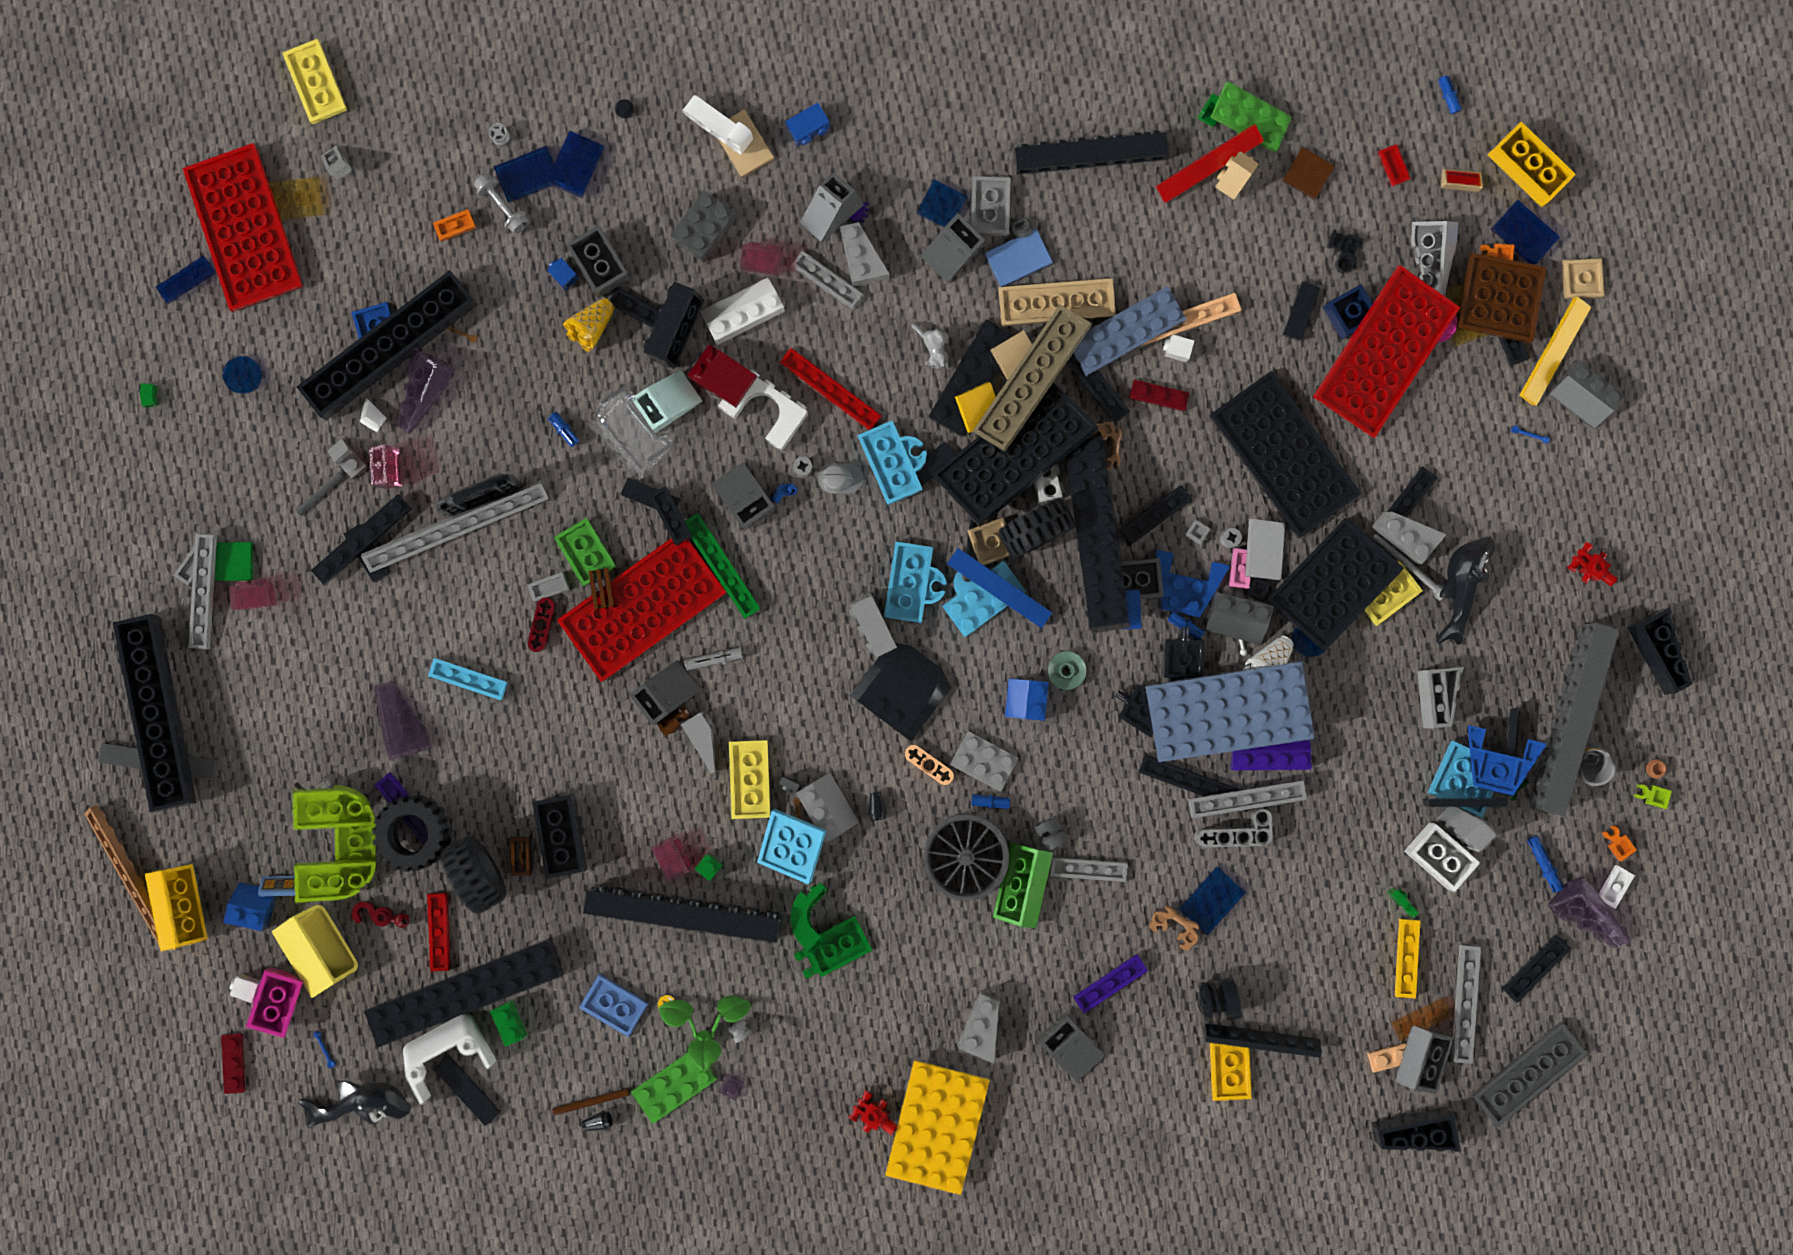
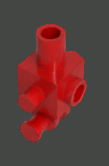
[1567,542,1618,586]
[849,1090,898,1135]

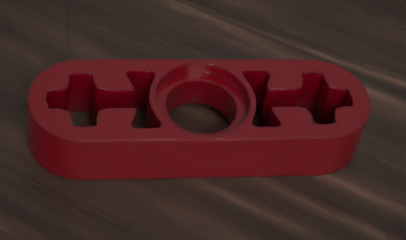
[527,597,556,652]

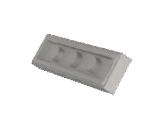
[791,250,864,310]
[1049,857,1128,882]

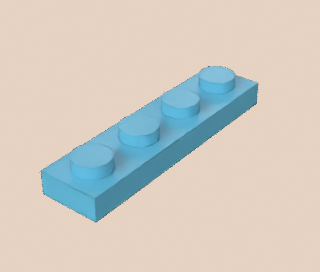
[428,658,508,700]

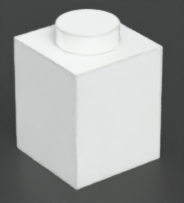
[1163,334,1194,362]
[230,974,261,1003]

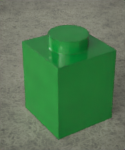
[695,852,723,881]

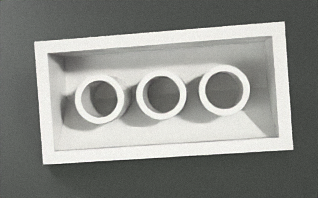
[700,278,785,345]

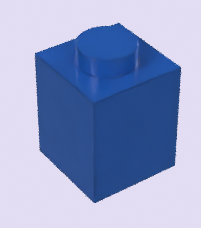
[547,258,579,291]

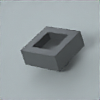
[779,776,801,793]

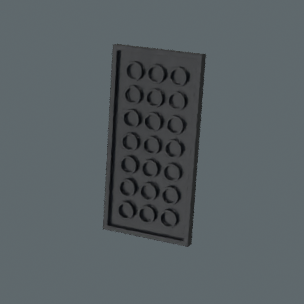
[1209,370,1361,539]
[932,382,1098,527]

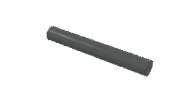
[296,472,345,515]

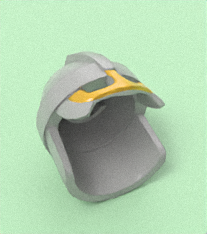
[1578,744,1615,786]

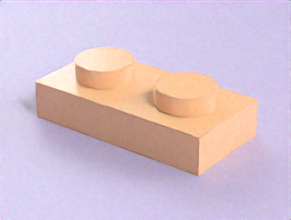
[1367,1043,1406,1073]

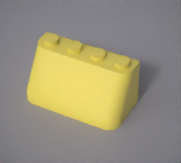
[272,905,358,998]

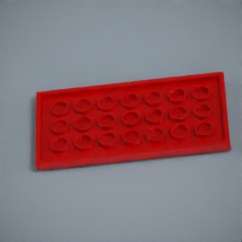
[182,143,304,312]
[1313,265,1460,438]
[557,538,727,682]

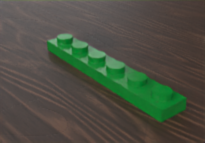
[686,513,761,619]

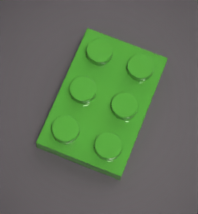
[554,518,617,587]

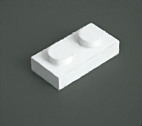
[1596,865,1635,909]

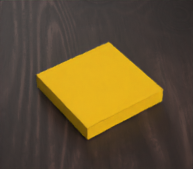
[955,382,996,433]

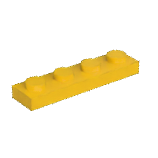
[1395,919,1420,998]

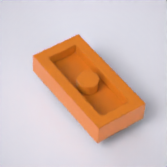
[433,209,476,242]

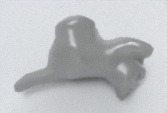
[911,324,949,370]

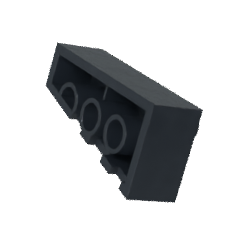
[1627,607,1692,695]
[1371,1107,1461,1152]

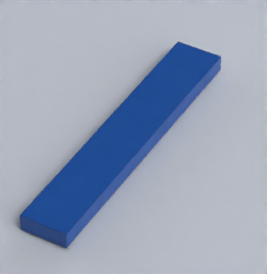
[947,548,1052,628]

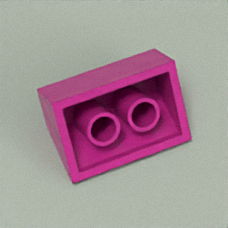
[246,967,303,1038]

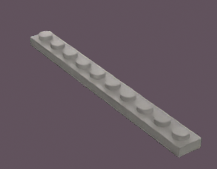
[361,480,549,573]

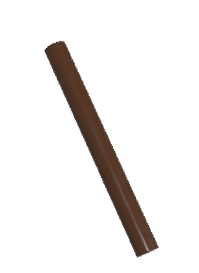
[552,1088,630,1116]

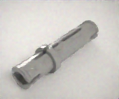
[684,647,743,671]

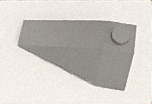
[1411,221,1458,296]

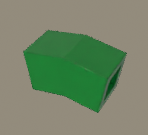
[140,383,158,408]

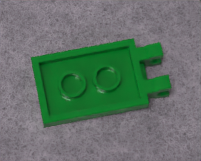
[794,915,872,979]

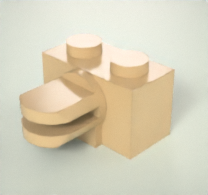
[1216,151,1259,200]

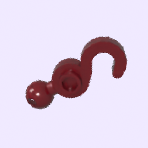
[352,901,410,928]

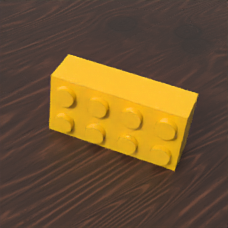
[1488,121,1576,208]
[145,864,208,951]

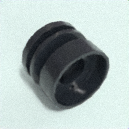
[1198,977,1241,1024]

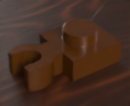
[657,705,690,737]

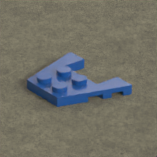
[1155,550,1230,618]
[1468,725,1546,796]

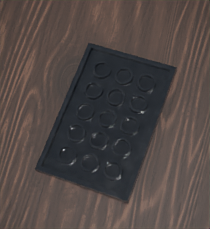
[1266,517,1404,652]

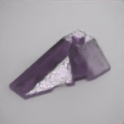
[397,349,455,434]
[1548,876,1630,948]

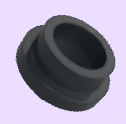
[615,99,634,119]

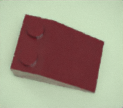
[687,345,758,408]

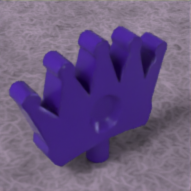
[849,202,870,224]

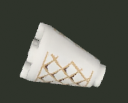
[1243,636,1294,670]

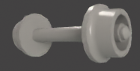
[474,173,529,234]

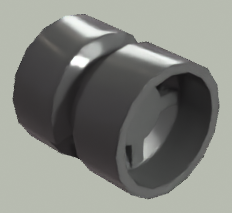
[1034,815,1069,851]

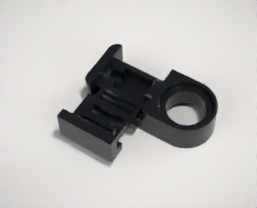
[1326,229,1364,274]

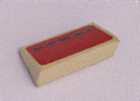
[1441,169,1483,192]

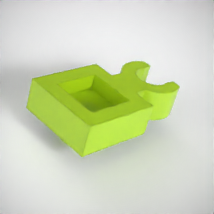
[1633,784,1672,810]

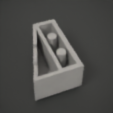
[840,222,889,287]
[1372,512,1447,564]
[849,592,897,657]
[1417,667,1464,728]
[1435,807,1497,852]
[957,991,999,1064]

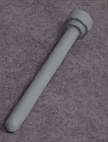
[1372,534,1444,601]

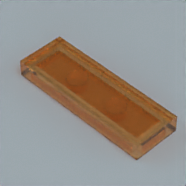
[1390,998,1452,1041]

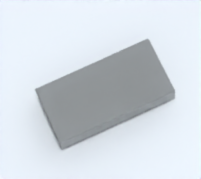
[173,546,195,587]
[527,572,570,603]

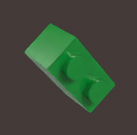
[490,1000,528,1047]

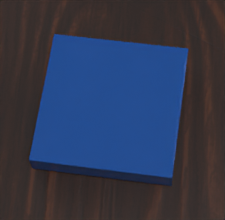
[351,302,392,339]

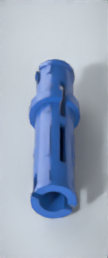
[1527,835,1565,893]

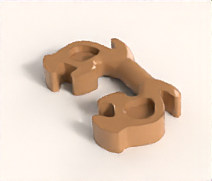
[1093,422,1122,471]
[1149,905,1199,950]

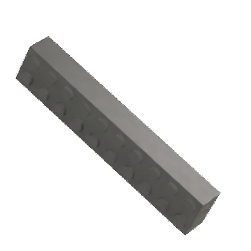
[1529,623,1619,816]

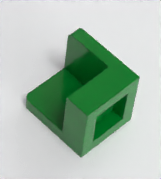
[1197,93,1219,127]

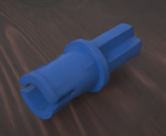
[1438,75,1462,115]
[548,412,579,447]
[1168,611,1205,639]
[971,794,1010,809]

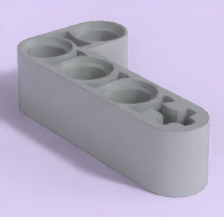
[1194,808,1273,847]

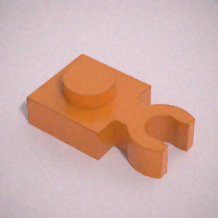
[1479,244,1514,261]
[1602,825,1637,862]

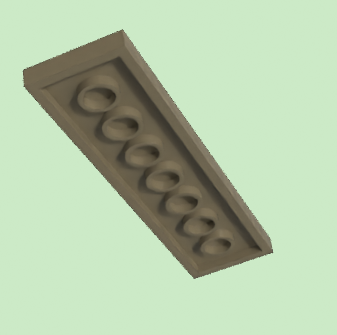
[973,305,1092,452]

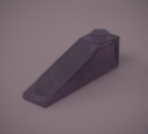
[374,681,432,760]

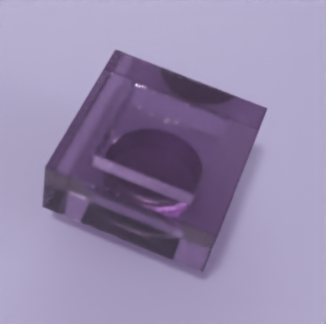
[719,1073,744,1101]

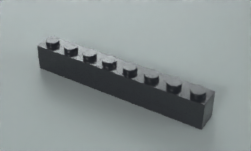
[1014,130,1169,175]

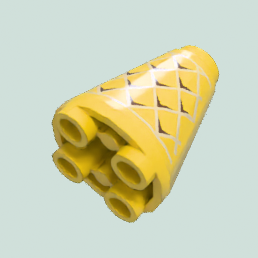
[563,298,615,352]

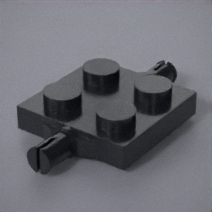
[1163,626,1205,680]
[1115,684,1153,738]

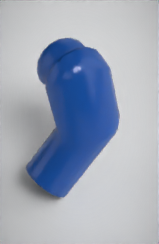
[770,483,798,504]

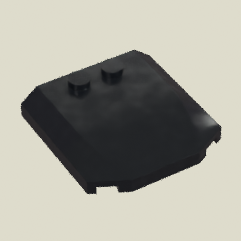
[435,473,523,517]
[850,643,951,741]

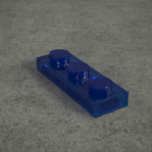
[156,255,216,304]

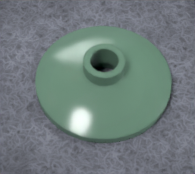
[1048,651,1086,690]

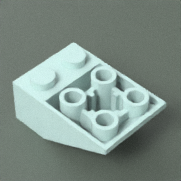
[631,370,703,433]

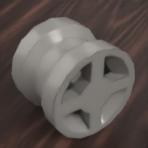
[489,123,510,146]
[793,457,813,477]
[1220,528,1242,548]
[728,1019,752,1043]

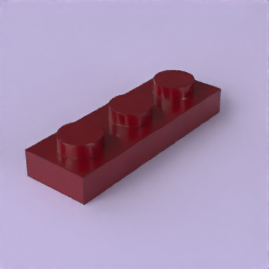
[1129,379,1189,412]
[221,1033,246,1094]

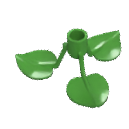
[658,996,751,1072]

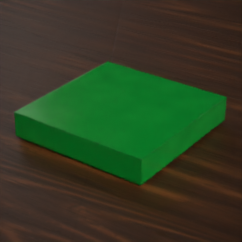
[214,542,253,581]

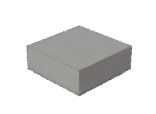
[1185,519,1211,546]

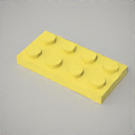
[282,39,347,124]
[729,740,771,819]

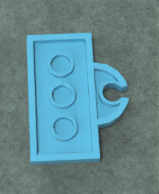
[857,421,927,505]
[884,542,947,623]
[942,561,1026,637]

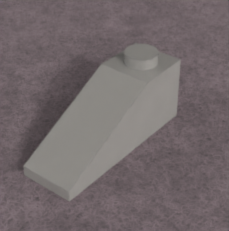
[681,712,716,774]

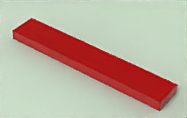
[1155,124,1264,203]
[779,348,882,430]

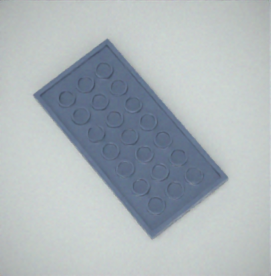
[1146,661,1314,762]

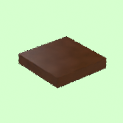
[1282,147,1335,200]

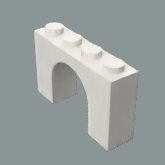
[718,369,808,451]

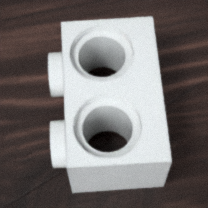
[1033,464,1065,504]

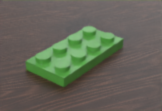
[1210,81,1292,152]
[631,1052,717,1124]

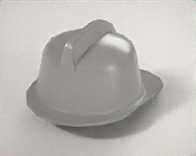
[818,463,864,494]

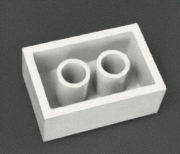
[1404,823,1480,892]

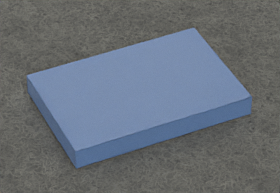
[985,229,1053,287]
[579,974,649,1037]

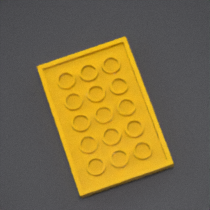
[885,1060,990,1195]

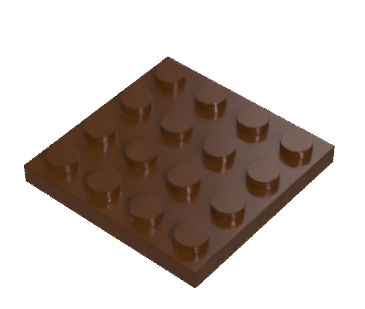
[1456,253,1547,343]

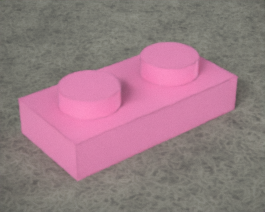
[1229,548,1250,589]

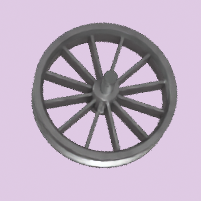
[924,814,1009,901]

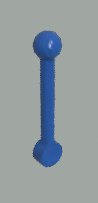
[1511,426,1550,443]
[313,1031,335,1068]

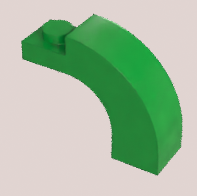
[790,882,828,954]

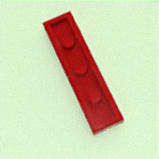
[427,892,451,972]

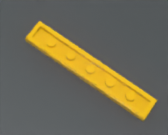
[1519,297,1591,406]

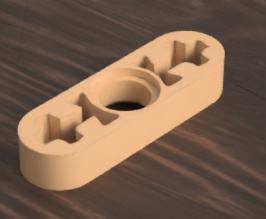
[905,745,954,785]

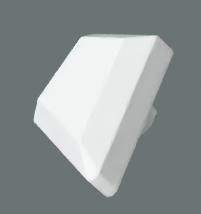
[360,398,387,432]

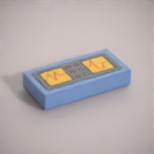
[258,876,295,896]

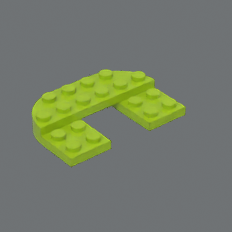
[293,785,376,903]

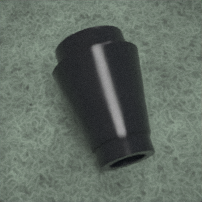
[868,792,887,821]
[582,1111,613,1132]

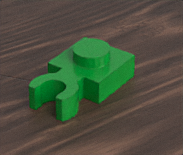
[1387,888,1419,918]

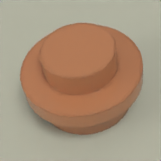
[1646,759,1666,779]

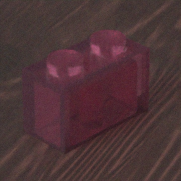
[740,242,782,276]
[369,445,401,489]
[229,579,276,611]
[651,836,692,882]

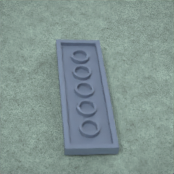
[1073,286,1186,376]

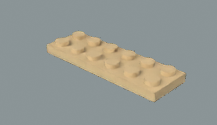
[998,278,1116,326]

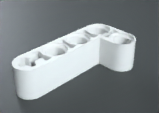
[682,95,753,155]

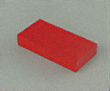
[1378,144,1411,187]

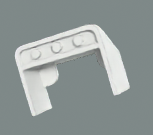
[403,1013,496,1104]

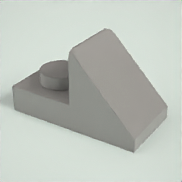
[321,146,352,180]
[328,438,368,479]

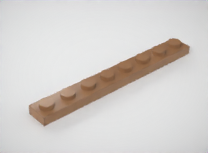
[84,805,160,947]

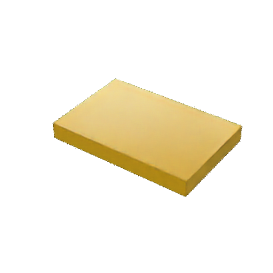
[1210,1043,1252,1101]

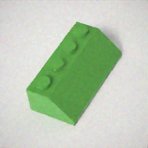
[993,842,1053,928]

